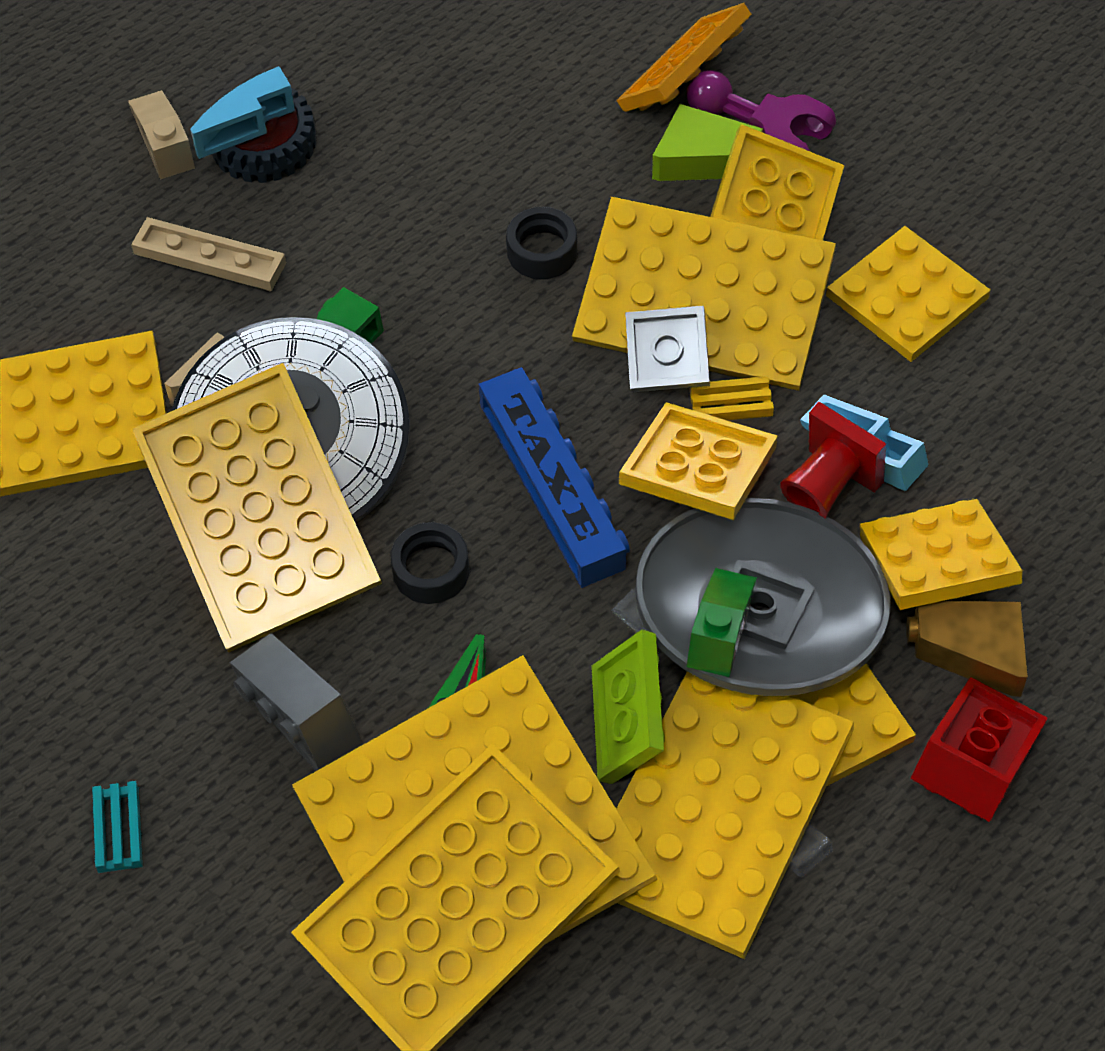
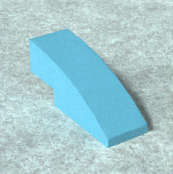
[190,66,295,159]
[800,395,929,491]

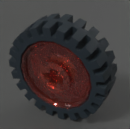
[212,88,316,183]

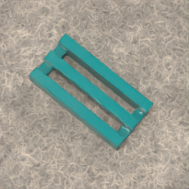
[92,781,143,873]

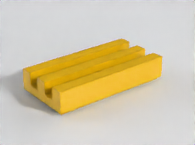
[689,376,774,420]

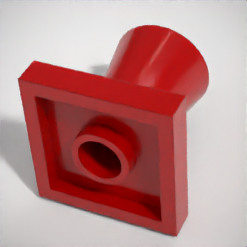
[780,401,886,519]

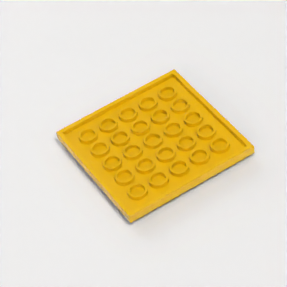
[292,655,657,944]

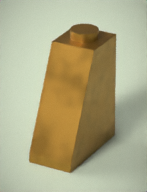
[906,601,1028,697]

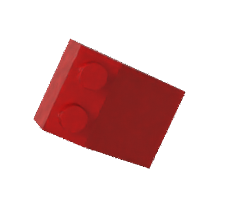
[910,677,1048,822]

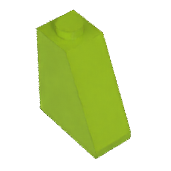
[652,104,763,181]

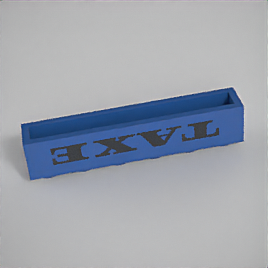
[479,367,630,588]

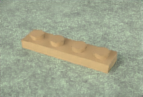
[131,217,286,291]

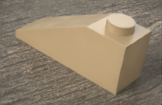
[128,90,195,179]

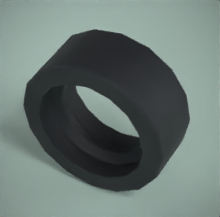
[506,207,577,279]
[390,522,470,604]

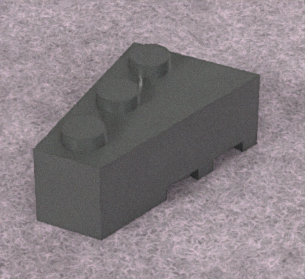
[230,633,363,771]

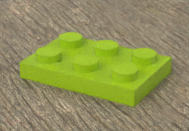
[592,629,664,784]

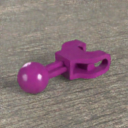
[686,70,836,151]

